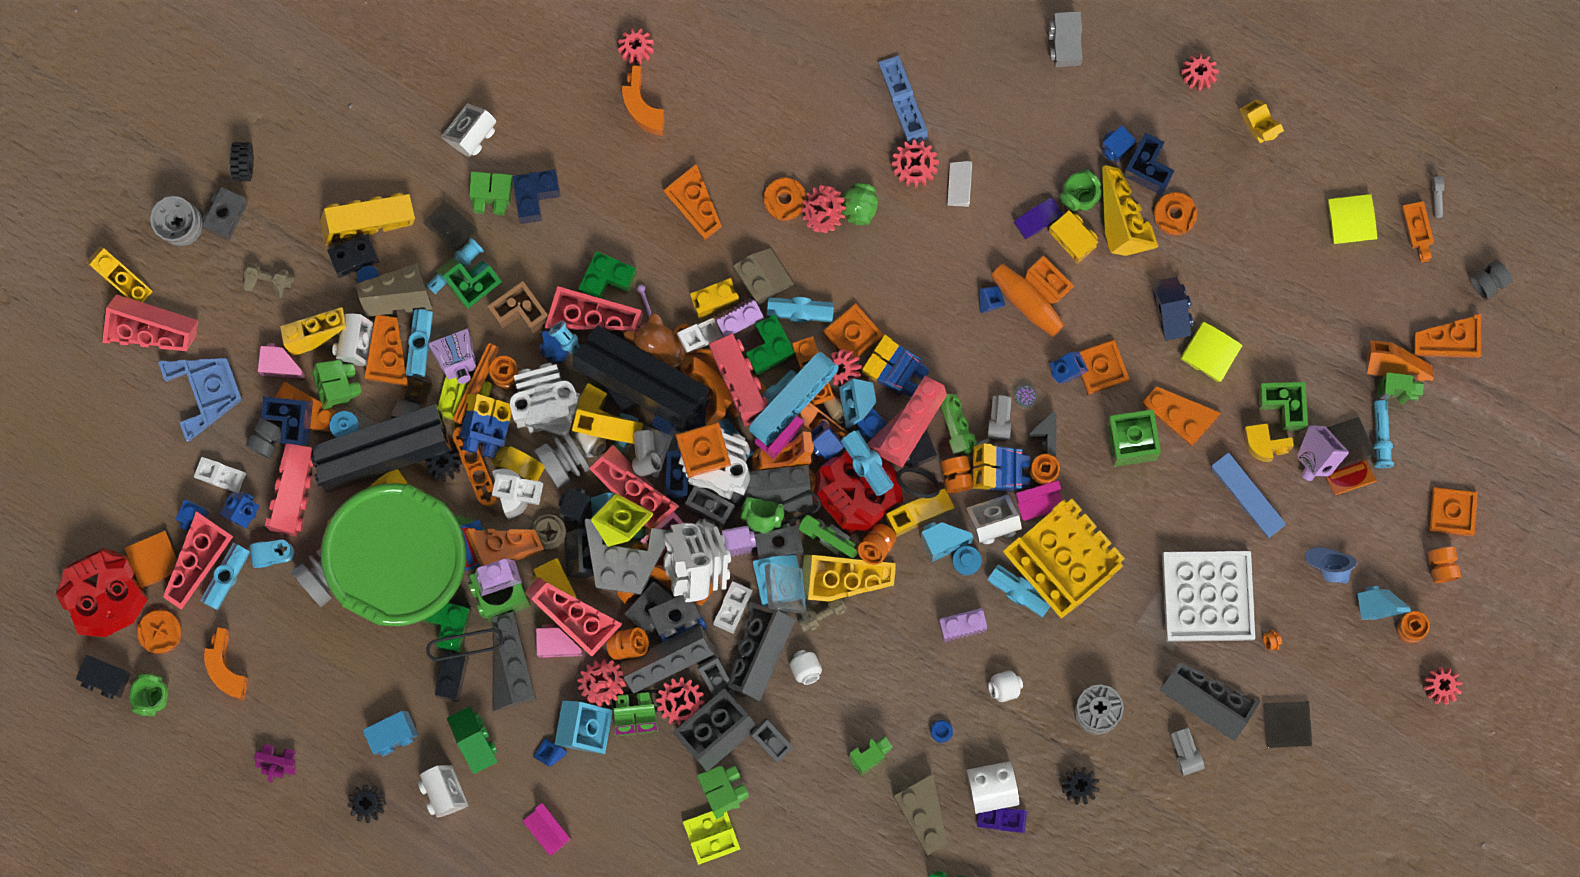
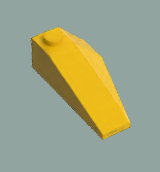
[1102,165,1158,256]
[802,555,896,601]

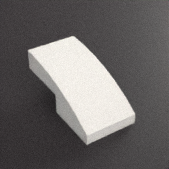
[677,318,723,353]
[194,457,246,493]
[492,474,543,505]
[713,581,753,634]

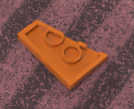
[1414,314,1481,358]
[364,315,408,386]

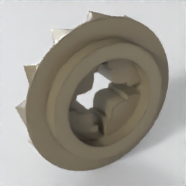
[532,514,567,550]

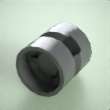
[1470,259,1512,300]
[245,418,282,459]

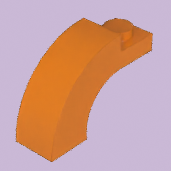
[622,66,665,136]
[682,357,732,425]
[751,431,814,471]
[204,627,248,701]

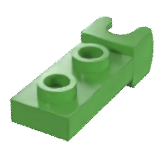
[941,394,978,455]
[798,515,858,559]

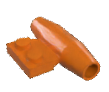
[991,256,1074,337]

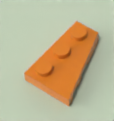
[663,164,722,241]
[264,381,338,434]
[1142,386,1221,447]
[466,528,544,566]

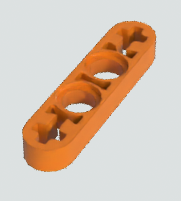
[452,426,498,507]

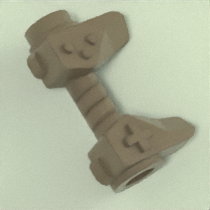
[244,262,294,298]
[798,598,847,632]

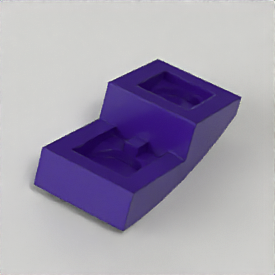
[1013,198,1064,240]
[977,808,1027,834]

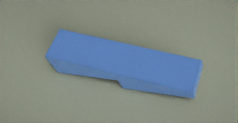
[878,55,928,145]
[1211,452,1286,539]

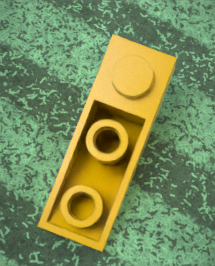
[85,246,153,303]
[280,307,347,356]
[572,407,644,444]
[886,489,955,537]

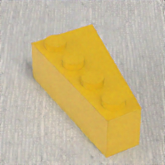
[320,193,415,246]

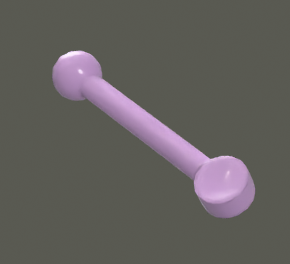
[637,284,652,317]

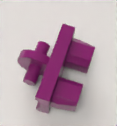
[254,744,296,783]

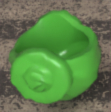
[1059,169,1101,211]
[841,183,878,225]
[741,497,784,533]
[129,673,169,717]

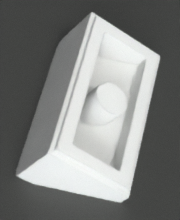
[947,161,972,207]

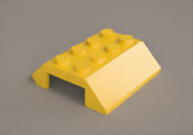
[1003,498,1125,619]

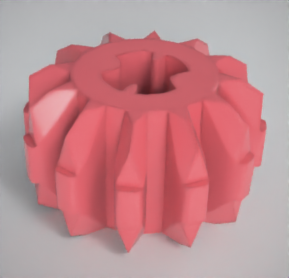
[618,28,654,65]
[1181,53,1219,91]
[830,349,863,385]
[1424,667,1462,705]

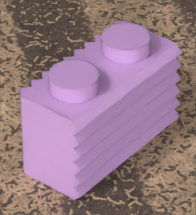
[713,297,764,337]
[722,526,756,557]
[939,608,987,642]

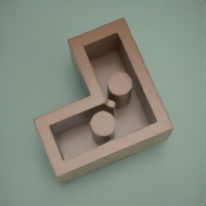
[487,281,548,334]

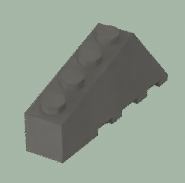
[723,465,815,515]
[728,602,795,701]
[491,612,536,712]
[621,624,720,694]
[1160,662,1261,741]

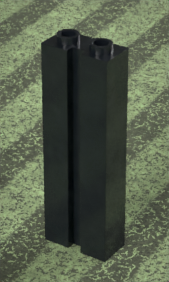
[572,325,710,430]
[311,404,451,493]

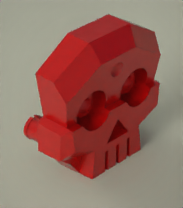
[813,450,903,535]
[56,548,148,637]

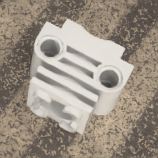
[510,363,579,434]
[679,428,750,499]
[663,523,731,602]

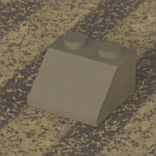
[733,248,794,307]

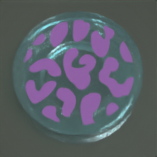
[1015,385,1037,408]

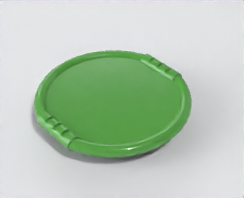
[321,483,466,626]

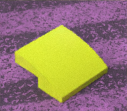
[1328,194,1377,244]
[1180,322,1243,382]
[438,377,492,420]
[683,811,740,865]

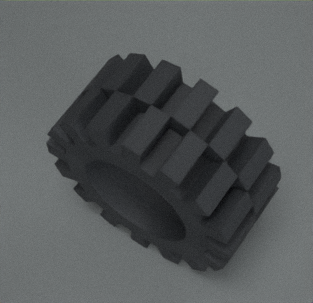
[230,142,254,181]

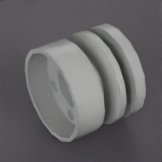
[150,196,203,247]
[534,431,590,490]
[291,548,332,608]
[1074,684,1124,735]

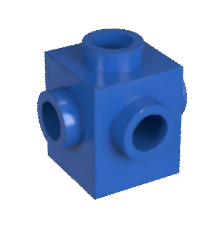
[220,492,259,529]

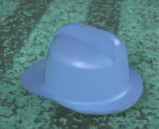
[1305,547,1357,584]

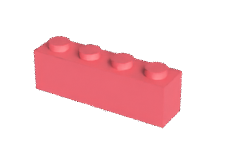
[545,286,643,333]
[102,294,198,351]
[709,334,769,427]
[867,376,947,467]
[265,444,314,537]
[589,445,679,531]
[163,512,233,610]
[524,577,622,656]

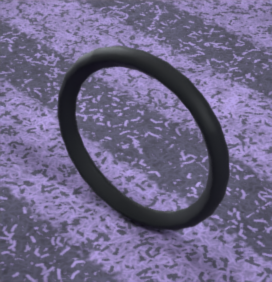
[896,467,940,498]

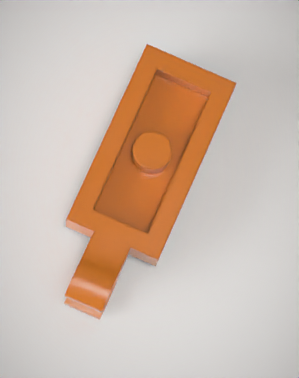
[1401,201,1434,263]

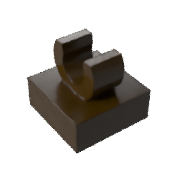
[404,377,432,405]

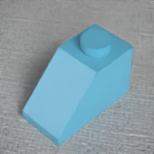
[839,379,876,428]
[1358,586,1411,620]

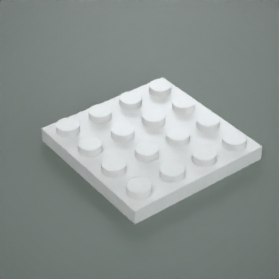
[1162,551,1255,642]

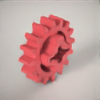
[892,140,939,188]
[801,185,846,233]
[578,659,626,707]
[656,677,705,727]

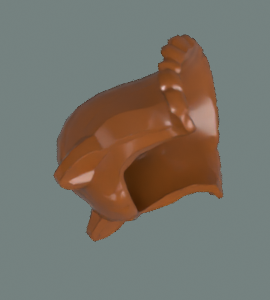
[624,313,686,370]

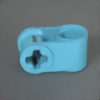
[250,540,295,568]

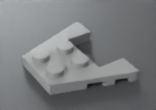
[585,519,672,595]

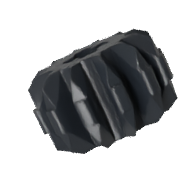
[424,446,462,482]
[1062,767,1100,805]
[347,785,386,823]

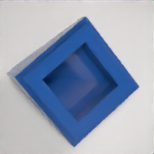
[980,285,1006,314]
[533,738,567,767]

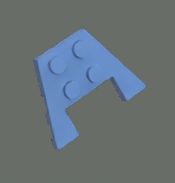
[158,358,242,442]

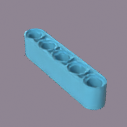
[749,352,839,445]

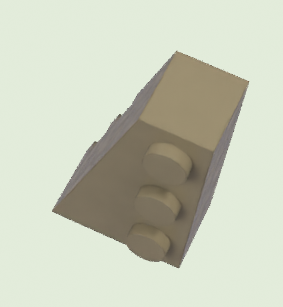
[355,264,432,317]
[894,774,947,856]

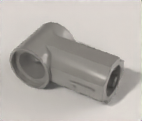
[988,395,1012,440]
[632,430,662,477]
[1170,728,1205,776]

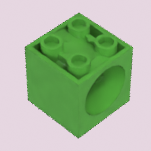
[1106,409,1161,467]
[468,559,531,622]

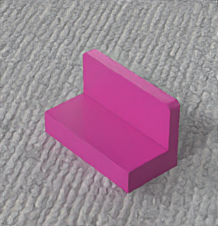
[755,416,804,459]
[1015,481,1062,521]
[523,803,571,856]

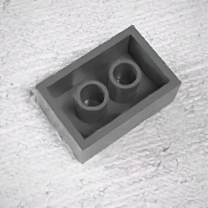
[673,689,757,772]

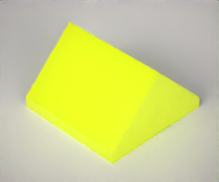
[591,494,653,547]

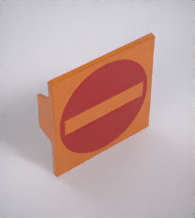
[1325,449,1377,496]

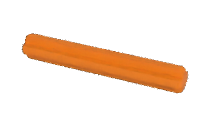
[453,343,499,425]

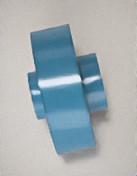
[330,411,359,438]
[952,546,982,576]

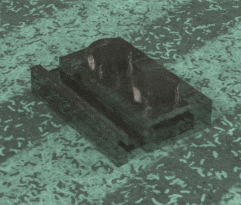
[423,200,477,252]

